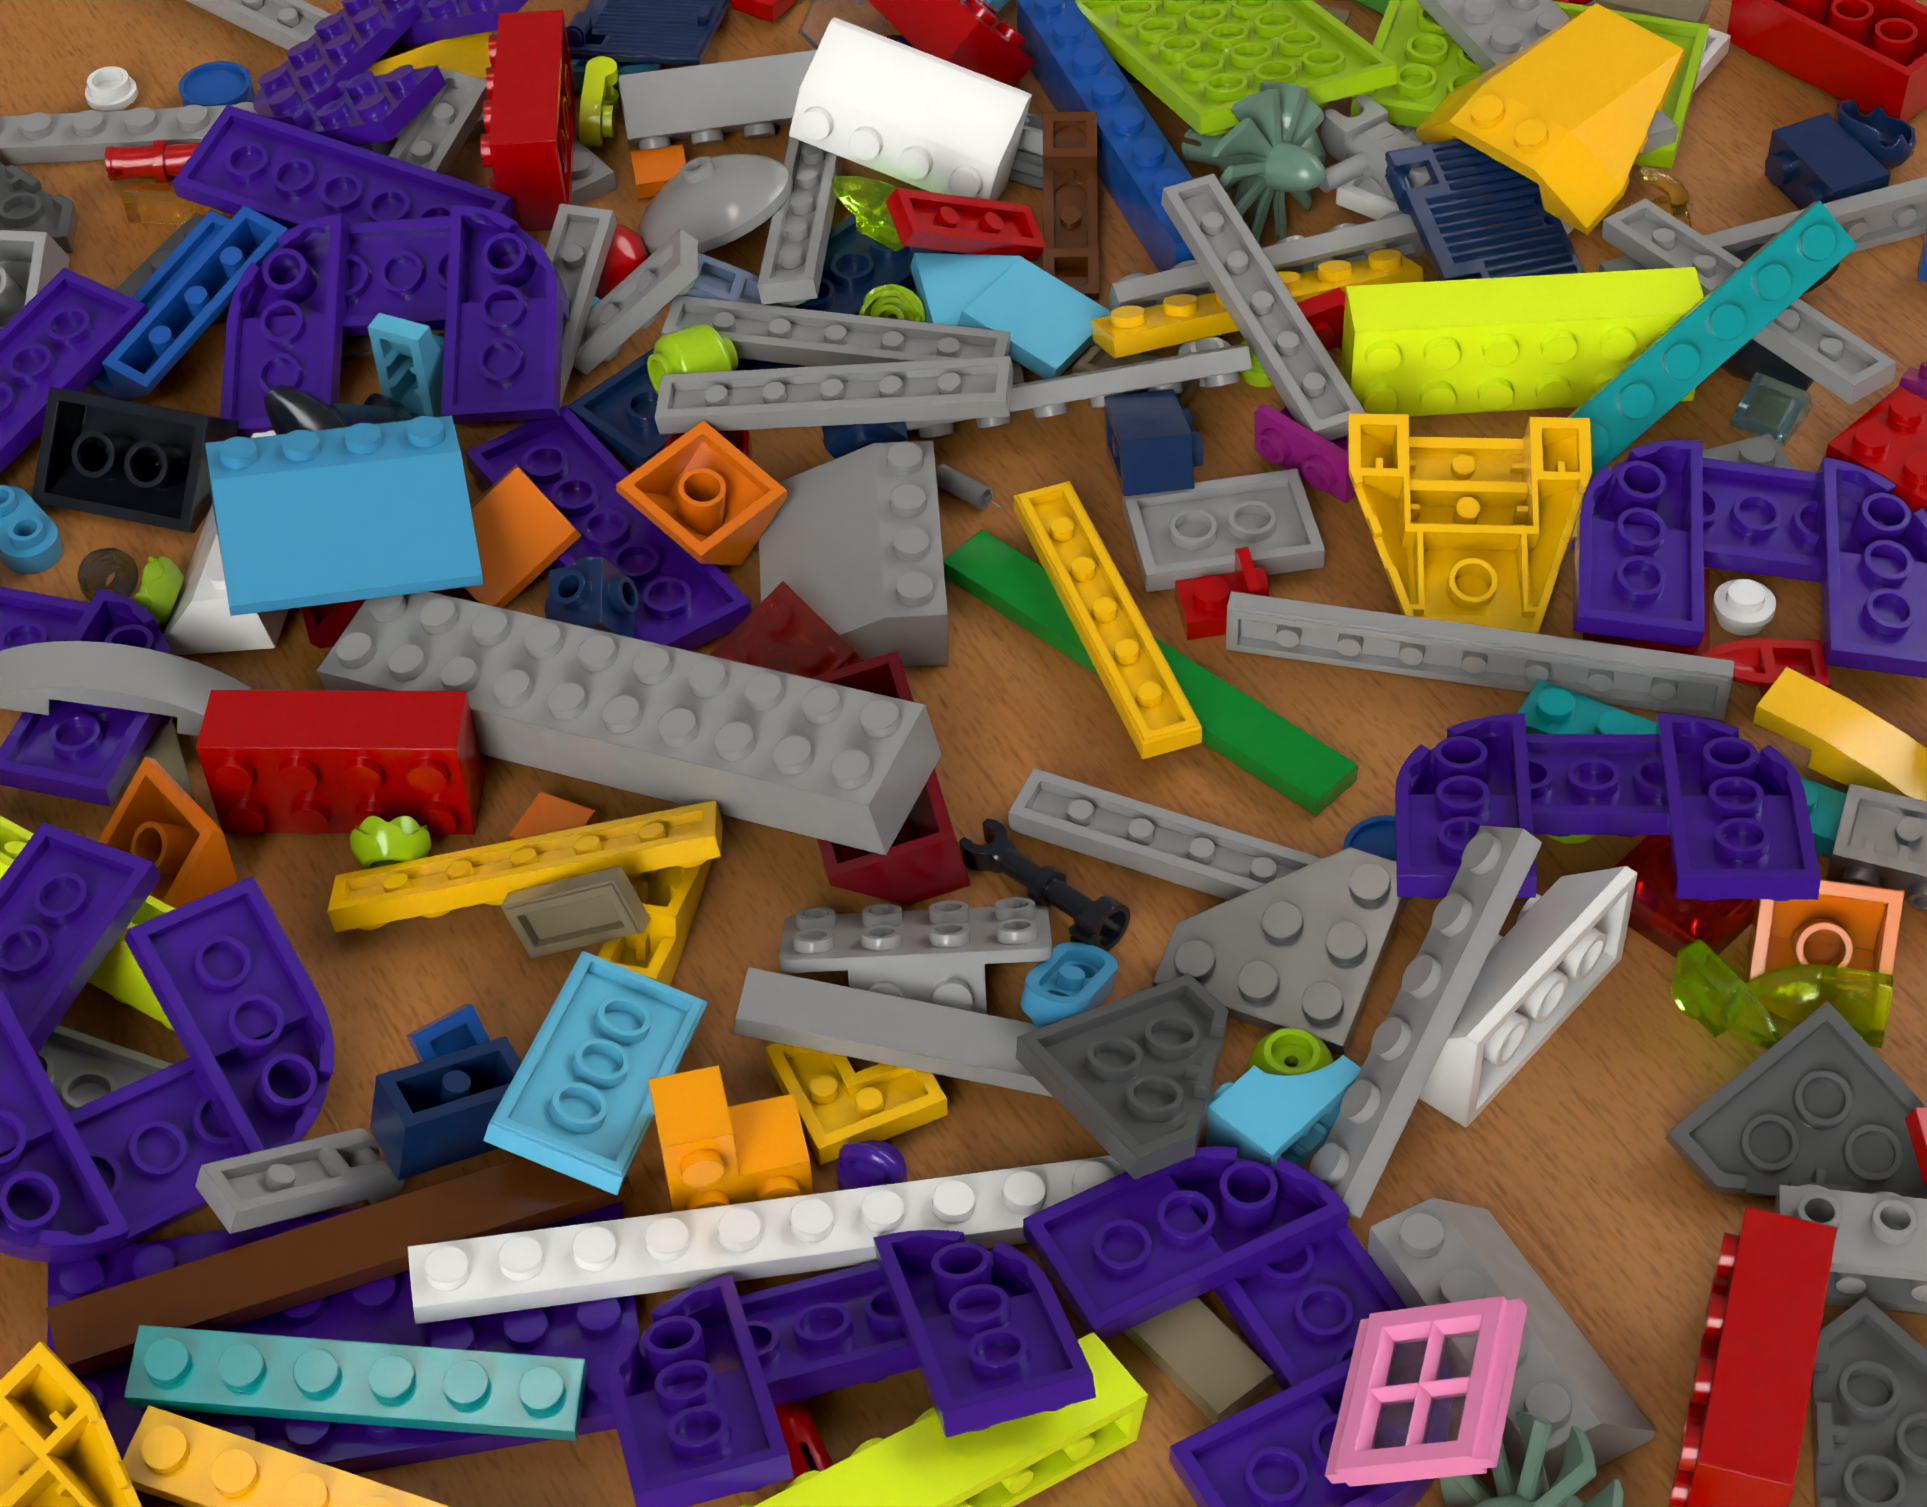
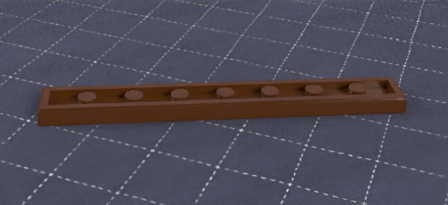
[46,1157,633,1377]

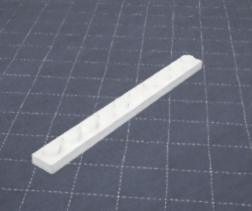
[407,1156,1125,1324]

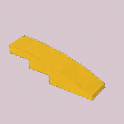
[1753,667,1927,801]
[597,859,712,986]

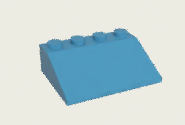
[205,415,483,616]

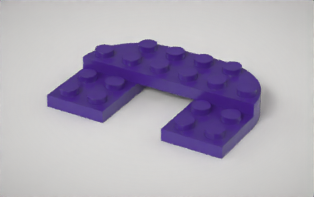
[253,0,528,146]
[220,205,570,438]
[1570,440,1927,678]
[0,586,176,807]
[1395,713,1821,901]
[0,876,334,1262]
[1023,1146,1454,1507]
[608,1230,1096,1507]

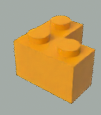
[648,1065,814,1212]

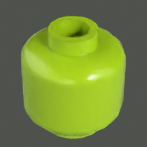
[647,324,738,395]

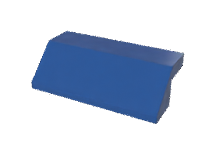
[89,205,288,400]

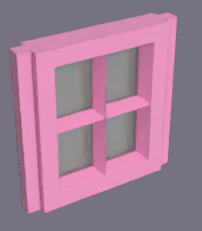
[1324,1296,1528,1487]

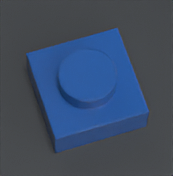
[406,1004,490,1062]

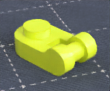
[579,56,620,147]

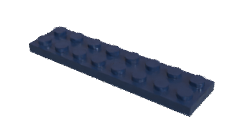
[567,188,966,469]

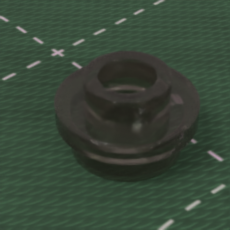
[78,548,138,602]

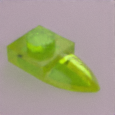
[832,176,905,252]
[1670,939,1783,1051]
[1746,964,1894,1048]

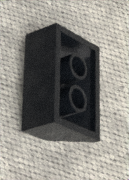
[32,387,239,533]

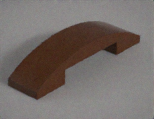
[1042,111,1099,300]

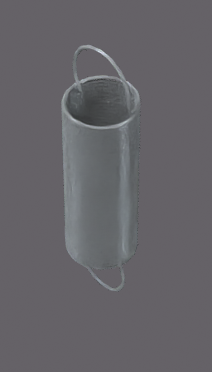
[936,464,1002,510]

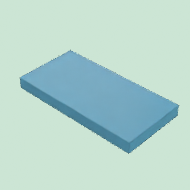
[483,951,708,1195]

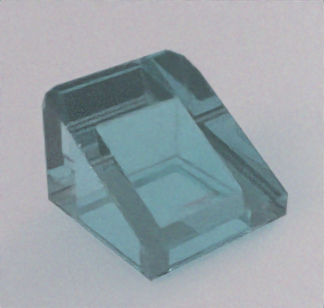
[1730,372,1813,446]

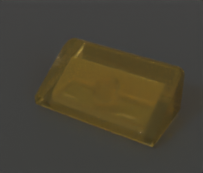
[121,182,234,224]

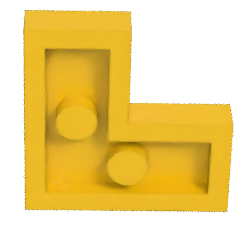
[765,1043,948,1165]

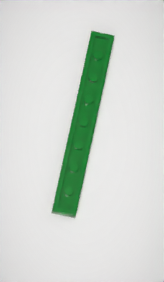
[943,529,1358,816]

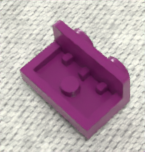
[1254,404,1356,503]

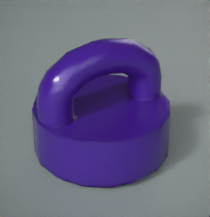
[836,1140,908,1191]

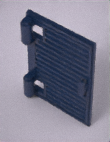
[566,0,731,66]
[1385,139,1585,281]

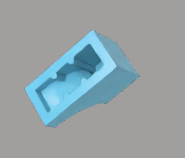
[368,313,444,419]
[1206,1055,1361,1167]

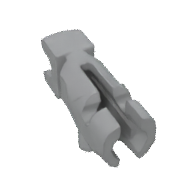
[1319,94,1433,202]

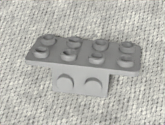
[779,897,1052,1014]

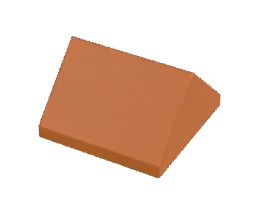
[616,420,787,566]
[464,464,582,608]
[98,757,238,909]
[1744,879,1904,1027]

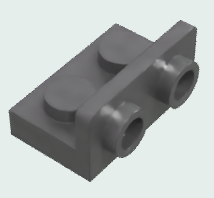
[1826,784,1927,912]

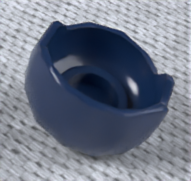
[1834,99,1917,170]

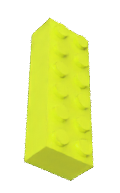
[1340,267,1704,417]

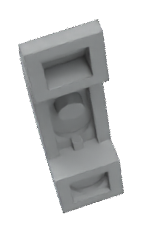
[0,641,251,736]

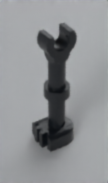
[959,818,1130,952]

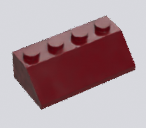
[810,651,971,905]

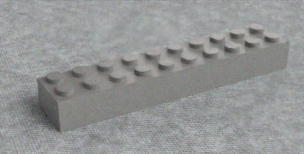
[316,592,942,855]

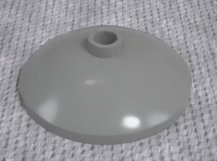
[638,154,792,254]

